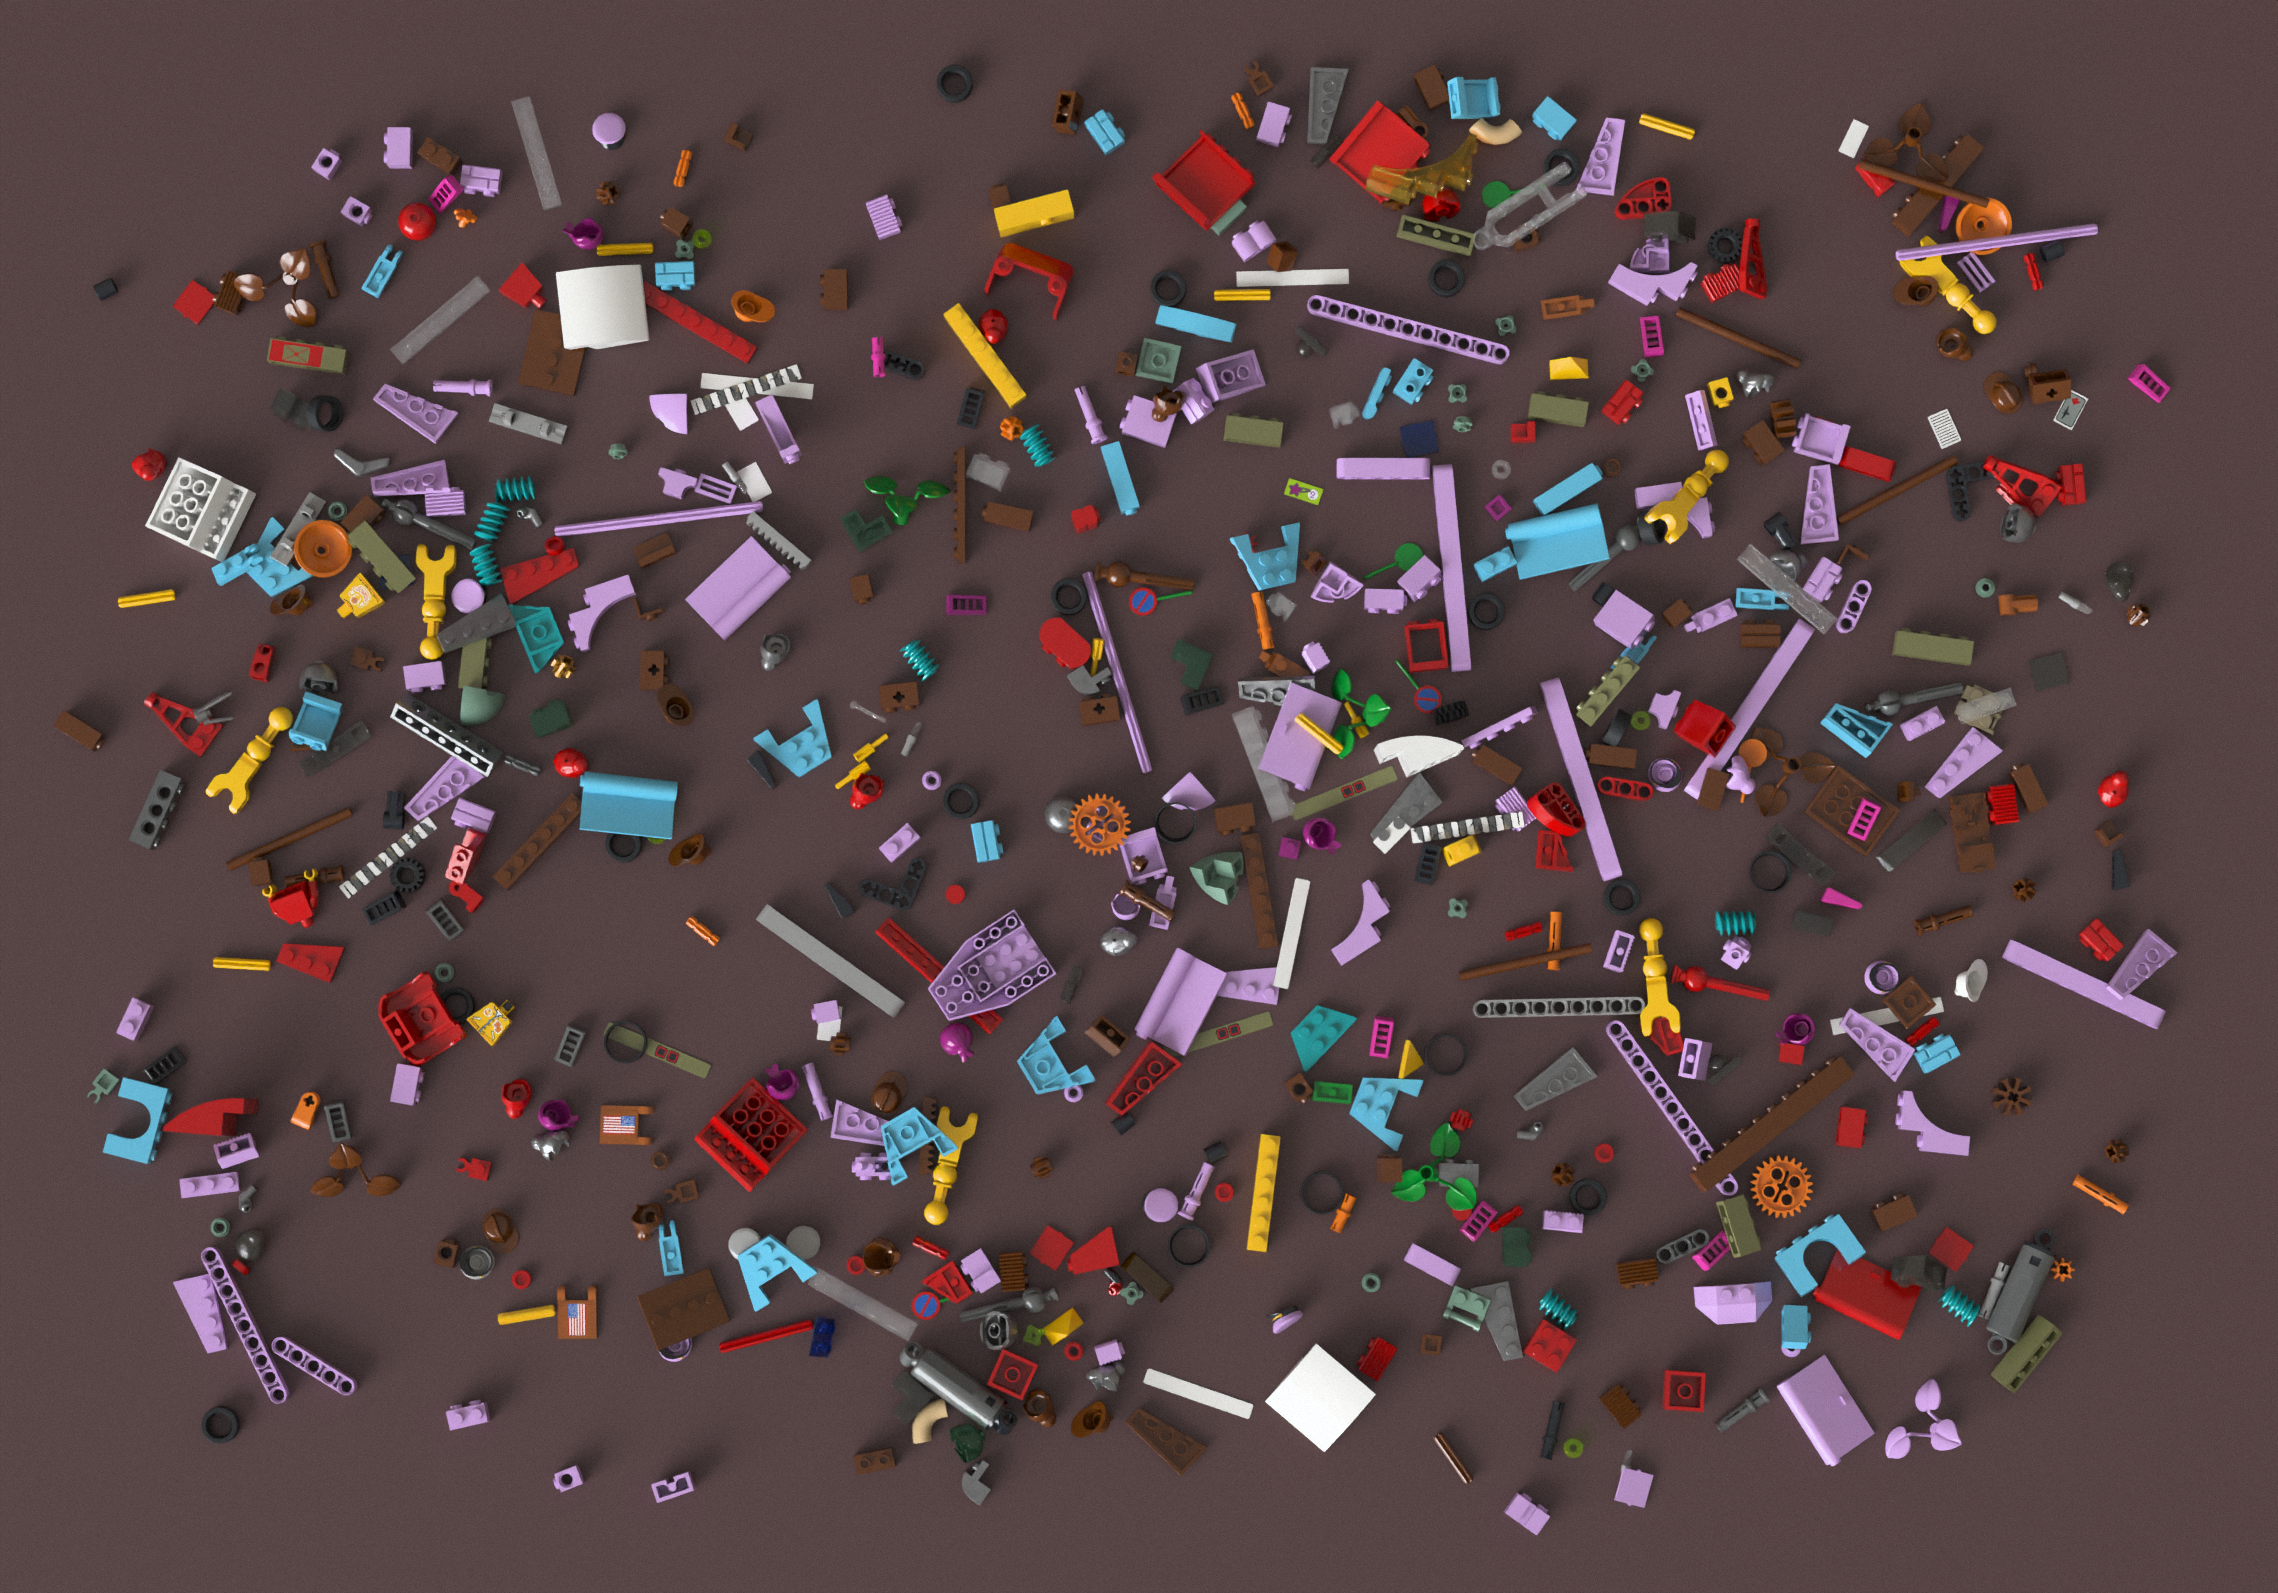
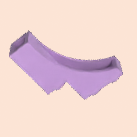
[1608,262,1698,306]
[755,394,802,464]
[1634,482,1715,538]
[567,575,636,653]
[1331,880,1391,966]
[1895,1091,1970,1156]

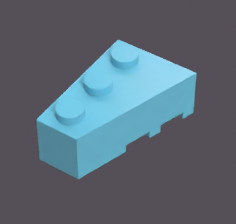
[1820,703,1893,758]

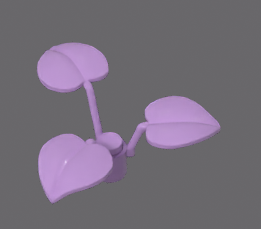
[1885,1379,1962,1459]

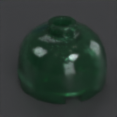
[949,1424,985,1463]

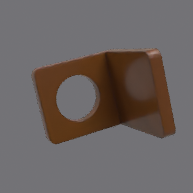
[1383,182,1410,211]
[1835,544,1870,566]
[632,597,665,621]

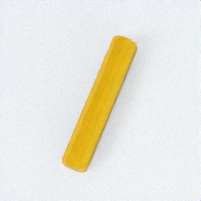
[1639,113,1695,140]
[597,243,654,256]
[1214,289,1271,301]
[118,589,175,608]
[1295,713,1344,754]
[213,957,271,971]
[498,1305,555,1325]

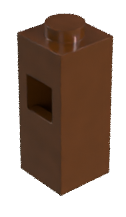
[981,501,1034,532]
[53,710,106,752]
[1585,744,1637,770]
[1471,745,1522,786]
[2008,763,2049,814]

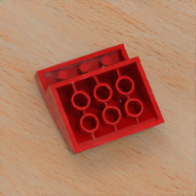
[694,1077,808,1192]
[163,1098,258,1136]

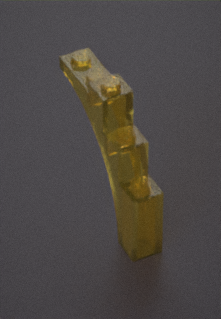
[1366,133,1479,205]

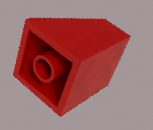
[1674,700,1736,758]
[1067,1226,1120,1275]

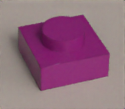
[1484,494,1512,522]
[1278,837,1301,860]

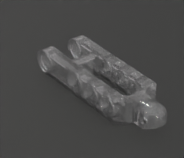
[1473,162,1588,250]

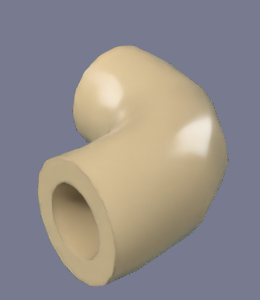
[1469,118,1522,145]
[912,1398,948,1444]

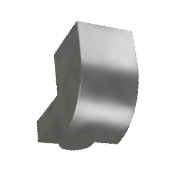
[1067,665,1112,695]
[962,1459,991,1505]

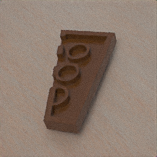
[1124,1408,1208,1476]

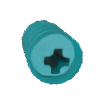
[1020,423,1057,467]
[495,476,536,503]
[474,501,511,544]
[470,544,503,586]
[900,639,939,682]
[1715,911,1756,935]
[1937,1285,1980,1327]
[1538,1288,1581,1330]

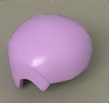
[1111,893,1141,920]

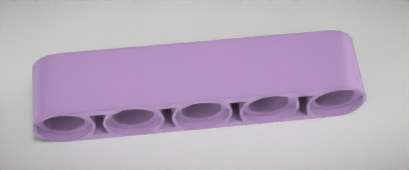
[1337,458,1430,479]
[272,1336,358,1395]

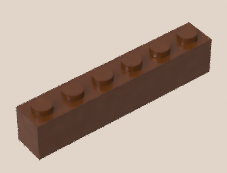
[1891,133,1984,237]
[492,793,582,891]
[1376,1154,1402,1182]

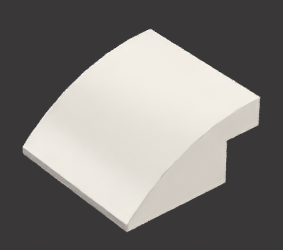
[556,265,649,350]
[145,457,256,562]
[1374,736,1464,778]
[1265,1343,1376,1452]

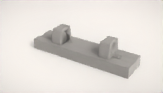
[489,403,568,445]
[270,492,326,567]

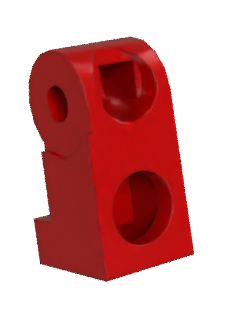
[249,643,275,682]
[449,881,485,914]

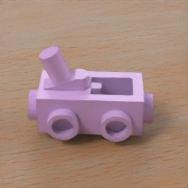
[852,1153,891,1180]

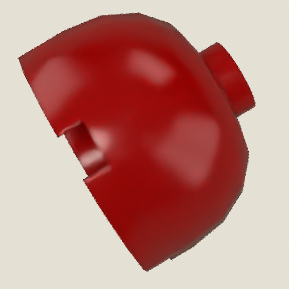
[1422,186,1461,222]
[398,202,437,241]

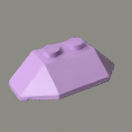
[1694,1281,1772,1325]

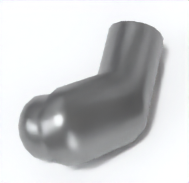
[517,506,544,528]
[1517,1121,1544,1141]
[239,1184,258,1213]

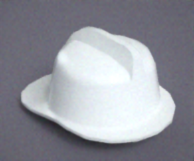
[1954,959,1988,1002]

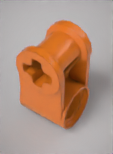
[291,1092,321,1130]

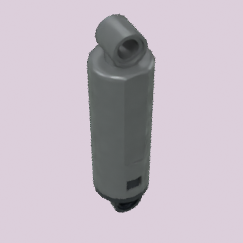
[1986,1229,2057,1355]
[899,1342,1018,1435]

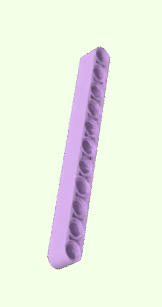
[1307,295,1509,364]
[1432,464,1471,672]
[1684,618,1815,799]
[1540,677,1622,882]
[1606,1021,1738,1195]

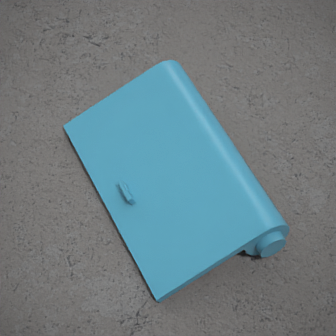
[1505,503,1610,580]
[580,771,678,839]

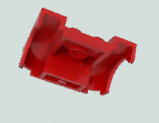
[378,971,468,1067]

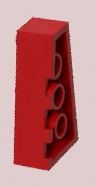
[1104,1041,1183,1115]

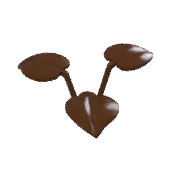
[1863,103,1949,182]
[233,247,317,327]
[1752,727,1836,817]
[310,1142,401,1197]

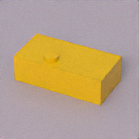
[994,189,1074,237]

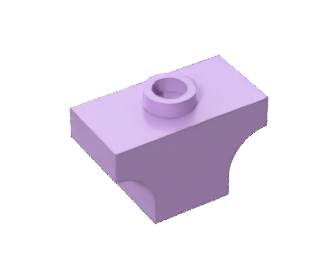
[658,467,698,500]
[1647,690,1681,729]

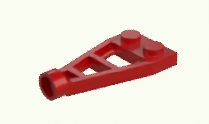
[1739,218,1768,299]
[1983,455,2062,517]
[144,692,223,757]

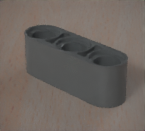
[1655,1229,1709,1263]

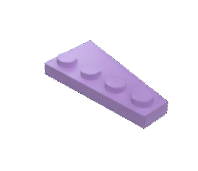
[373,384,459,444]
[1462,706,1538,749]
[1924,727,2003,798]

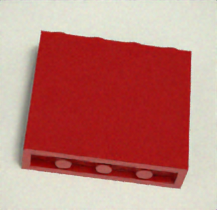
[1329,101,1432,204]
[1152,130,1256,231]

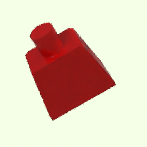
[499,263,547,309]

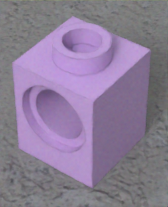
[311,148,343,181]
[341,196,373,227]
[811,1000,841,1024]
[553,1464,585,1492]

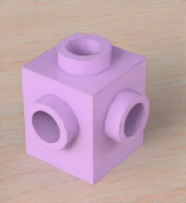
[1721,935,1752,970]

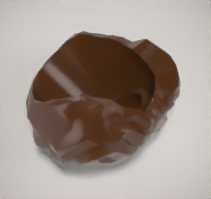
[863,1237,901,1276]

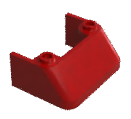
[984,243,1074,321]

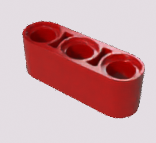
[1838,446,1896,482]
[1596,777,1653,801]

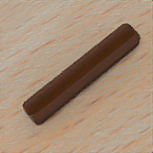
[1434,1433,1473,1484]

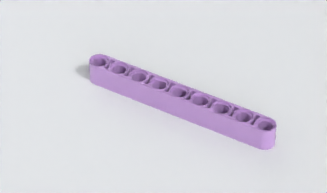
[2002,940,2166,1029]
[201,1247,290,1404]

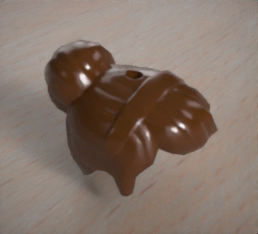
[1936,327,1974,361]
[1152,385,1186,422]
[631,1203,664,1241]
[1022,1389,1056,1428]

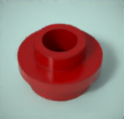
[1064,1341,1084,1361]

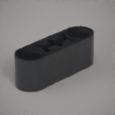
[871,350,925,381]

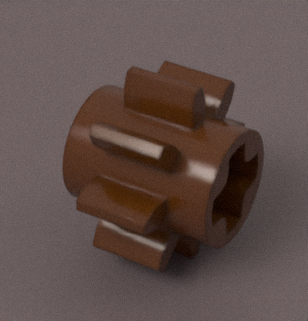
[596,181,619,205]
[2126,603,2151,627]
[2012,877,2037,903]
[830,1032,851,1056]
[2105,1139,2129,1163]
[1030,1155,1053,1179]
[1550,1162,1575,1187]

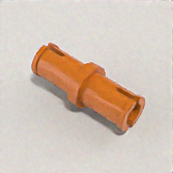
[1330,1193,1357,1233]

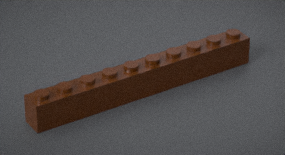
[1689,1056,1855,1193]

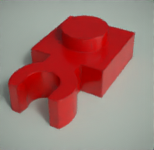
[456,1158,492,1181]

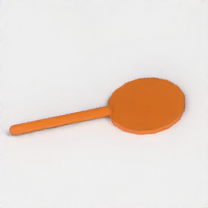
[1739,739,1767,803]

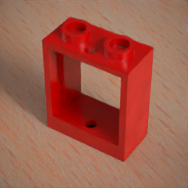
[1404,619,1448,673]

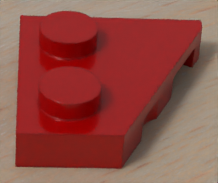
[1535,830,1573,872]
[1639,1017,1684,1056]
[922,1261,974,1304]

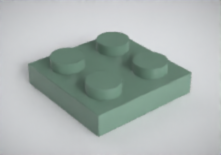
[1136,338,1181,384]

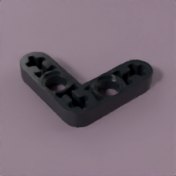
[1946,462,1997,522]
[859,858,927,911]

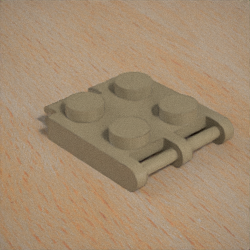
[1954,684,2009,735]

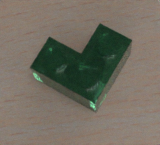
[839,509,893,554]
[1170,639,1213,691]
[529,699,574,738]
[1502,1227,1532,1267]

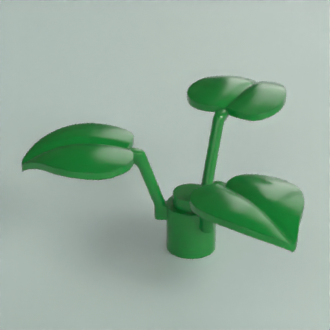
[863,476,951,525]
[1331,668,1392,759]
[1391,1123,1477,1211]

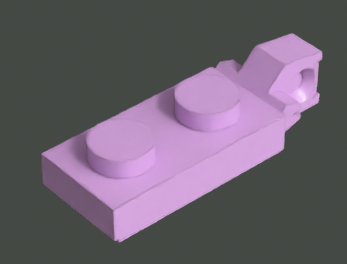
[1684,598,1738,633]
[1149,875,1177,930]

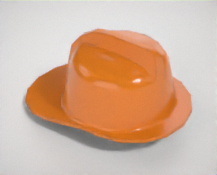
[731,290,775,322]

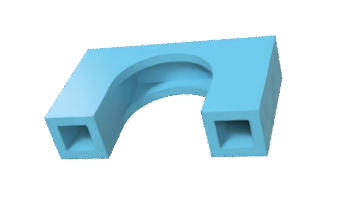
[103,1077,173,1164]
[1774,1214,1866,1298]

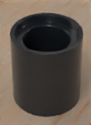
[2040,240,2065,263]
[93,277,119,301]
[1592,582,1615,607]
[1111,1112,1136,1136]
[1204,1141,1228,1164]

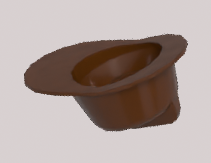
[1893,276,1938,306]
[1983,372,2023,414]
[270,584,313,616]
[657,684,695,726]
[668,833,712,867]
[870,1071,907,1117]
[482,1208,519,1254]
[1071,1401,1114,1438]

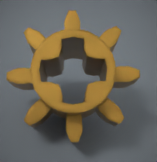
[551,655,576,679]

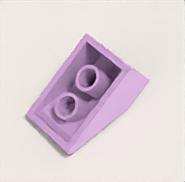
[1196,349,1266,403]

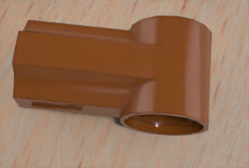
[1396,105,1428,139]
[1998,594,2038,616]

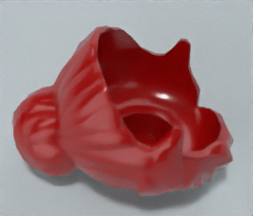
[978,309,1008,344]
[132,448,167,481]
[553,748,589,778]
[2097,770,2129,808]
[850,773,884,809]
[502,1078,533,1119]

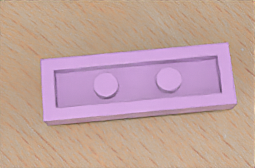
[1685,390,1718,451]
[179,1172,240,1198]

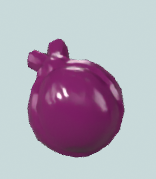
[563,218,604,250]
[1303,817,1341,854]
[1776,1013,1816,1045]
[940,1022,974,1062]
[764,1064,800,1100]
[538,1099,579,1131]

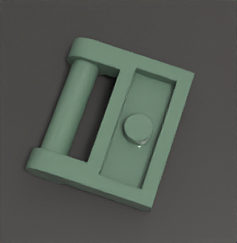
[1443,1285,1492,1332]

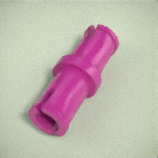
[871,337,886,377]

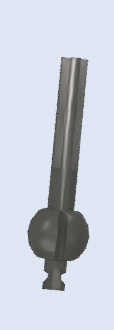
[382,498,476,550]
[1567,516,1641,592]
[1864,682,1963,716]
[959,1286,1059,1322]

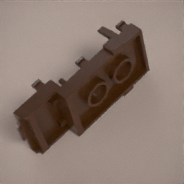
[1949,792,1996,873]

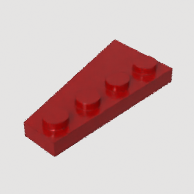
[500,548,579,605]

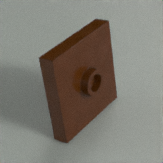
[1882,975,1937,1029]

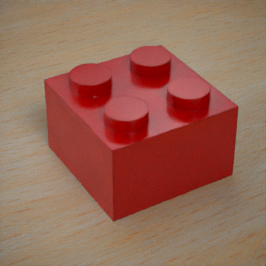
[1522,1319,1577,1373]
[987,1349,1038,1400]
[1662,1369,1706,1412]

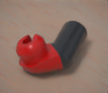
[1103,1267,1122,1296]

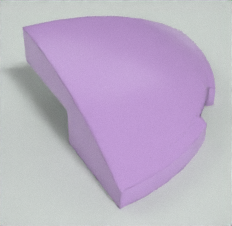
[1630,233,1670,274]
[649,394,688,434]
[1311,562,1363,603]
[1162,772,1215,811]

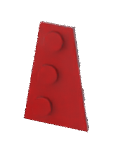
[276,944,345,983]

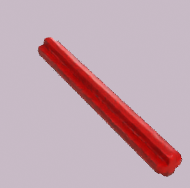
[719,1319,813,1353]

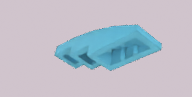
[1155,305,1237,343]

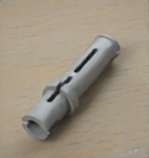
[1978,1262,2011,1320]

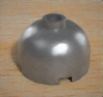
[2000,504,2036,543]
[299,661,338,696]
[1045,795,1082,833]
[980,1311,1019,1350]

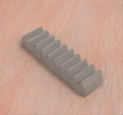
[746,511,812,570]

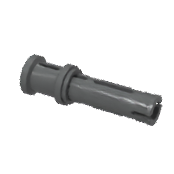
[1715,1388,1770,1433]

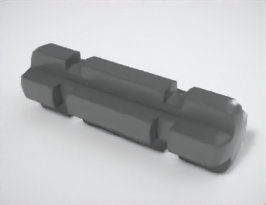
[504,754,541,776]

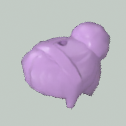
[1726,755,1756,794]

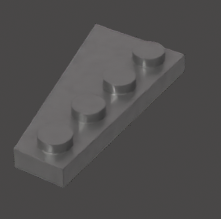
[1307,67,1349,144]
[437,593,516,653]
[1238,675,1316,706]
[1370,772,1443,841]
[1514,1047,1597,1111]
[1470,1281,1523,1361]

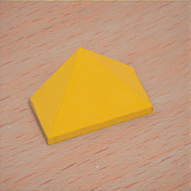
[1549,357,1589,380]
[1398,1040,1424,1079]
[1042,1307,1084,1346]

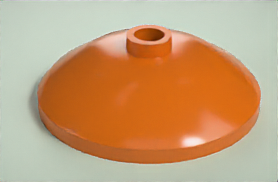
[1956,197,2012,255]
[294,520,352,577]

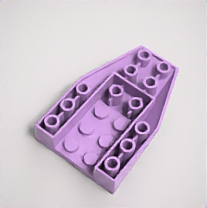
[928,910,1056,1021]

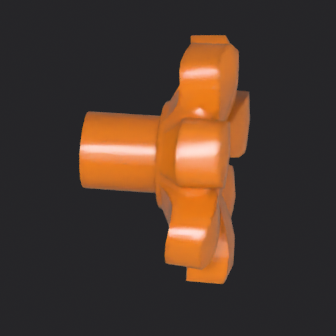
[454,208,477,228]

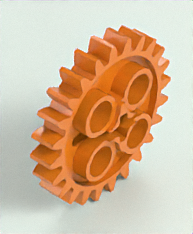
[1068,793,1131,856]
[1750,1155,1813,1218]

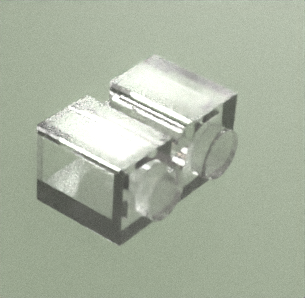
[966,453,1010,492]

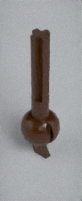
[1095,561,1194,590]

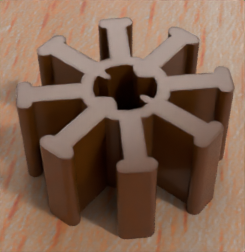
[1769,399,1796,439]
[1991,1078,2032,1116]

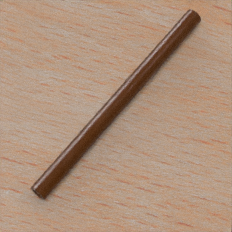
[1858,159,1990,208]
[1675,307,1802,369]
[1836,455,1958,525]
[226,807,353,871]
[1459,943,1593,981]

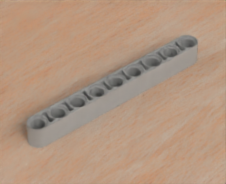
[756,904,905,1018]
[1472,997,1645,1018]

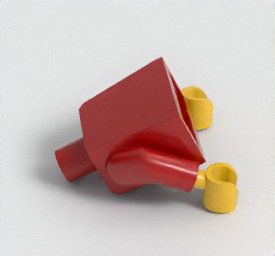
[262,868,318,928]

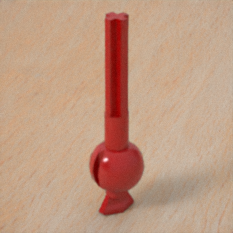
[1670,964,1770,1001]

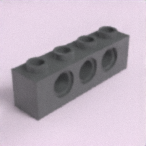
[129,770,185,850]

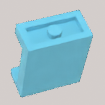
[1447,77,1501,119]
[289,692,343,751]

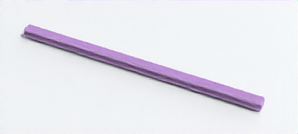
[1896,224,2098,261]
[554,501,763,537]
[1082,572,1152,773]

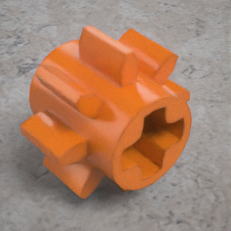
[1000,415,1024,441]
[2050,1257,2075,1282]

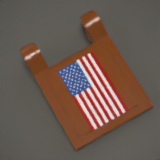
[599,1105,653,1145]
[557,1286,597,1339]

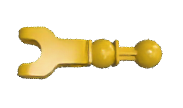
[1899,236,1997,334]
[1644,450,1729,544]
[416,544,457,660]
[206,707,293,814]
[1639,918,1681,1036]
[924,1106,978,1225]

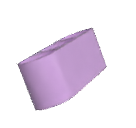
[1836,580,1872,634]
[1404,1243,1462,1287]

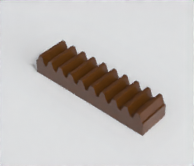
[918,1097,937,1175]

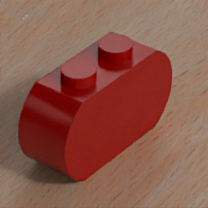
[1039,618,1091,669]

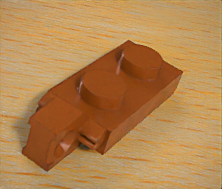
[1540,295,1595,320]
[1259,651,1311,677]

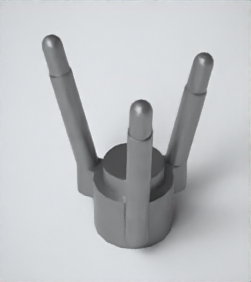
[192,692,234,726]

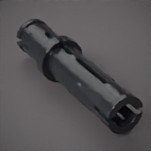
[1540,1400,1565,1460]

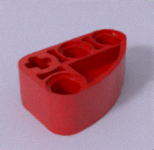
[1615,177,1672,220]
[1527,782,1586,837]

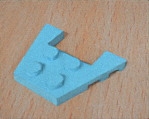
[247,517,313,597]
[1230,523,1300,590]
[753,699,832,778]
[1017,1016,1096,1095]
[1349,1078,1423,1151]
[881,1107,959,1186]
[738,1234,818,1312]

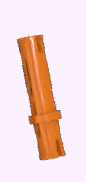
[1251,591,1275,650]
[1547,912,1563,970]
[2072,1174,2129,1215]

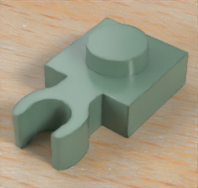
[87,1068,120,1103]

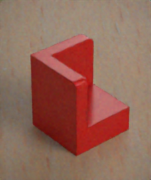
[1511,421,1535,443]
[1779,1043,1805,1065]

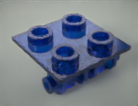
[809,1316,835,1357]

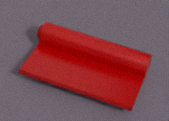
[1812,1248,1922,1340]

